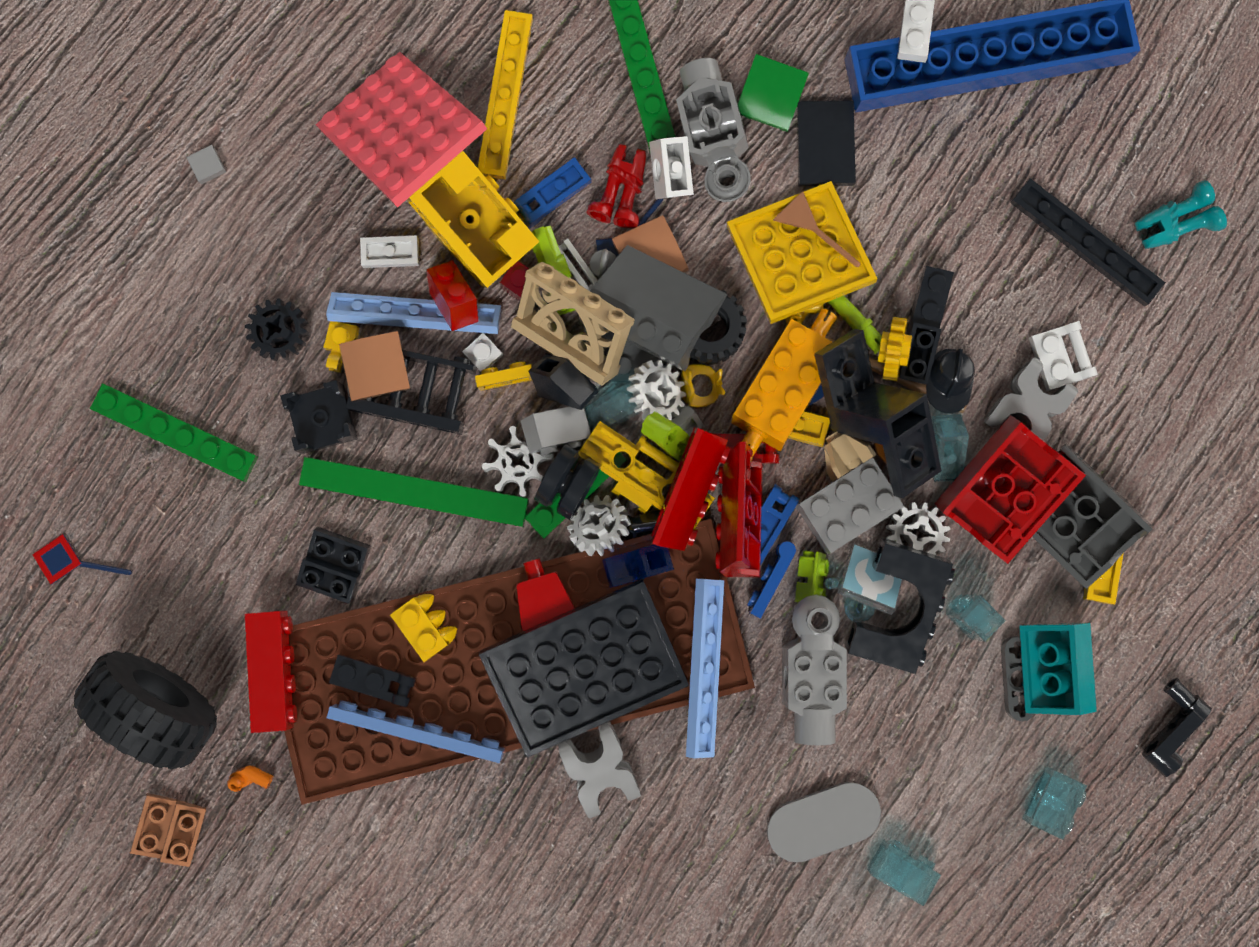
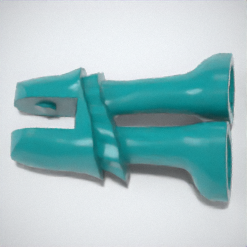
[1134,180,1227,249]

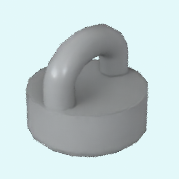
[590,249,616,279]

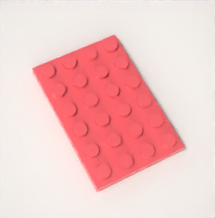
[315,52,487,208]

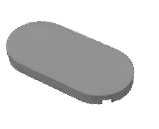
[767,782,881,862]

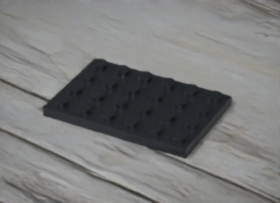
[479,579,689,758]

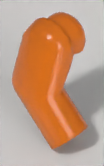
[227,765,274,792]

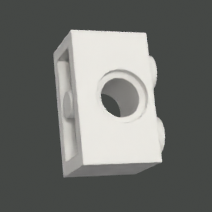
[649,136,694,199]

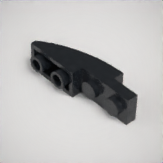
[899,266,954,385]

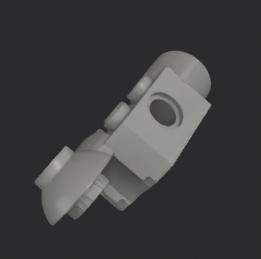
[676,58,751,202]
[782,595,847,745]

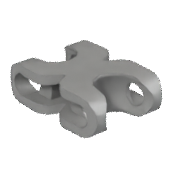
[984,357,1078,440]
[558,722,641,818]

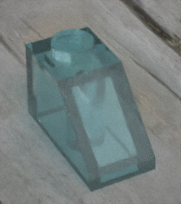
[584,383,641,433]
[932,414,969,482]

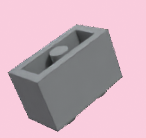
[521,407,591,456]

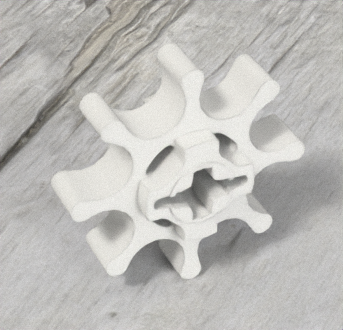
[482,426,554,498]

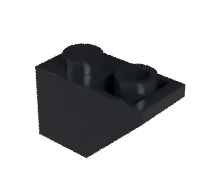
[528,353,599,410]

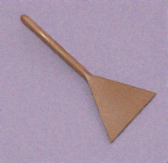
[773,191,860,267]

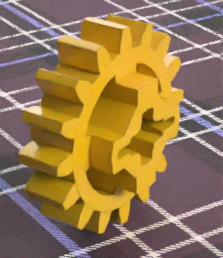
[878,317,912,381]

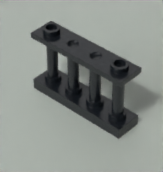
[346,350,477,435]

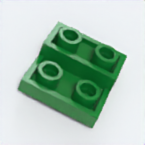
[738,54,809,132]

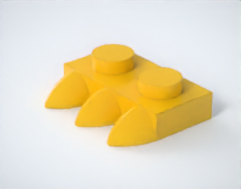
[390,594,457,662]

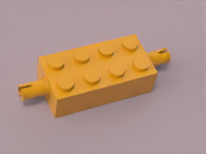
[731,309,837,461]

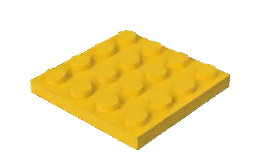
[727,181,878,324]

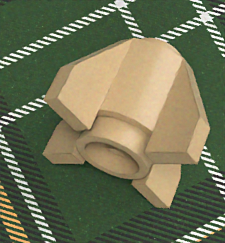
[823,432,876,482]

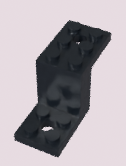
[814,329,942,499]

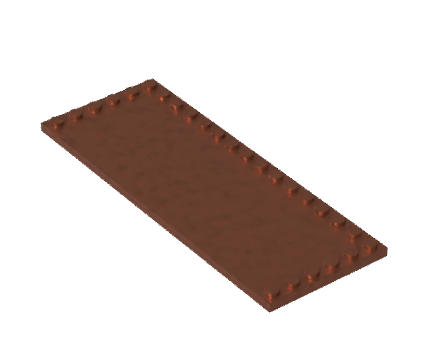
[284,519,755,805]

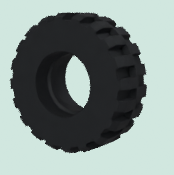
[74,651,217,769]

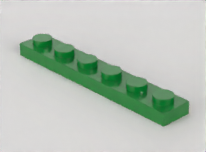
[608,0,675,153]
[90,383,259,482]

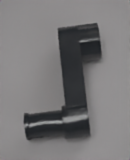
[1142,678,1212,777]

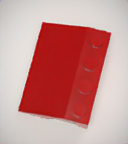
[934,415,1086,564]
[651,427,730,551]
[715,442,763,577]

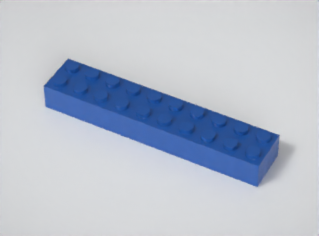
[844,0,1140,113]

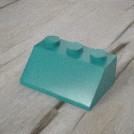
[1019,623,1097,715]

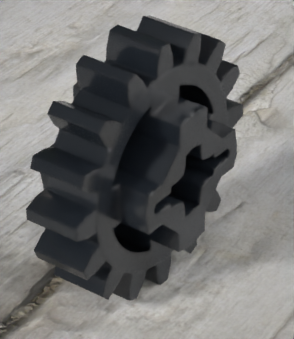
[245,298,310,362]

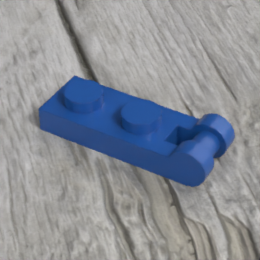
[513,157,592,228]
[760,484,800,566]
[747,541,796,619]

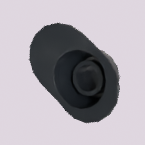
[926,349,975,414]

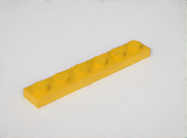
[478,10,533,180]

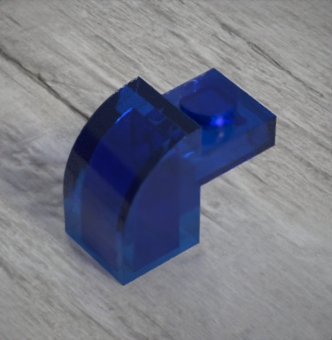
[602,545,674,588]

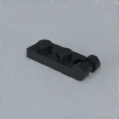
[329,654,416,707]

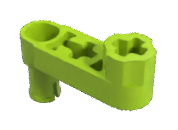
[641,411,690,462]

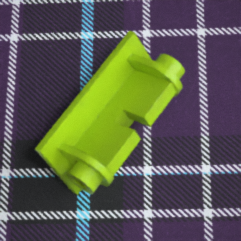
[795,551,829,604]

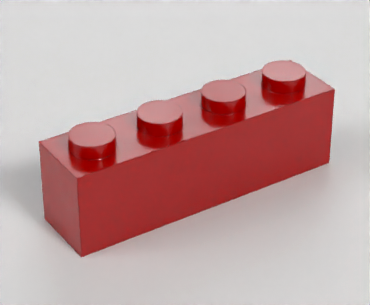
[245,610,297,733]

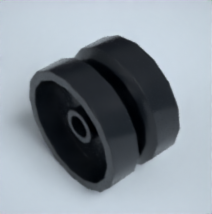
[534,445,602,520]

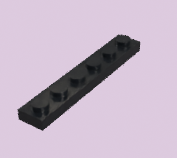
[1010,178,1166,307]

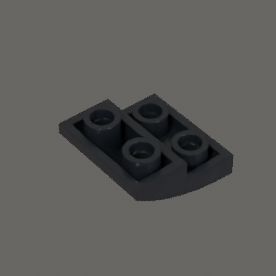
[296,527,371,604]

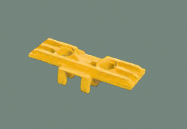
[579,421,715,529]

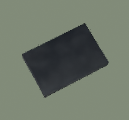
[797,101,856,186]

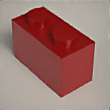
[426,260,478,331]

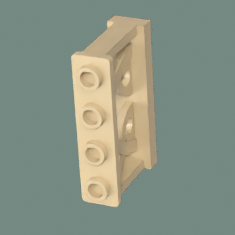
[511,262,635,386]

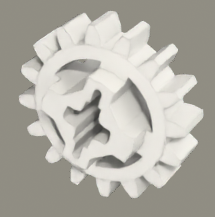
[627,360,686,420]
[567,495,631,556]
[886,502,950,555]

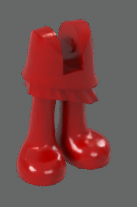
[586,144,646,228]

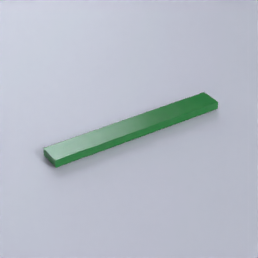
[299,457,529,527]

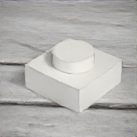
[462,333,503,372]

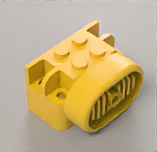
[407,151,539,288]

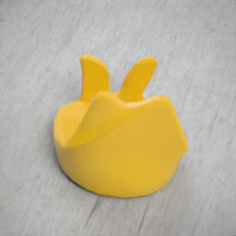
[678,364,725,408]

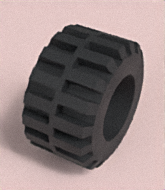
[690,290,747,365]

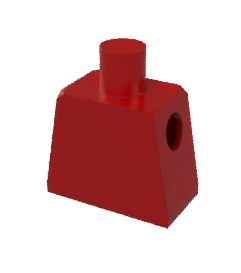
[516,558,575,631]

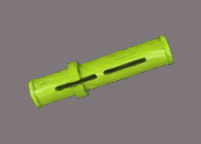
[828,295,882,355]

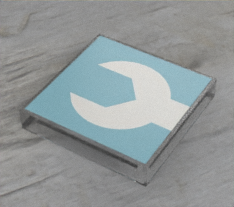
[838,543,903,615]

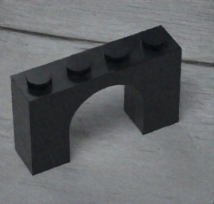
[845,538,955,674]

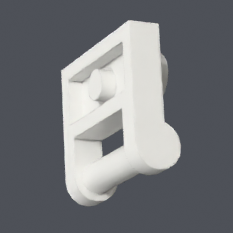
[1028,321,1098,391]

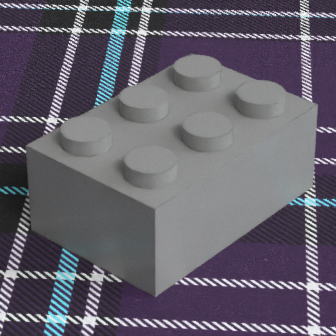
[796,458,904,554]

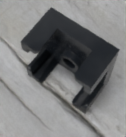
[280,380,358,454]

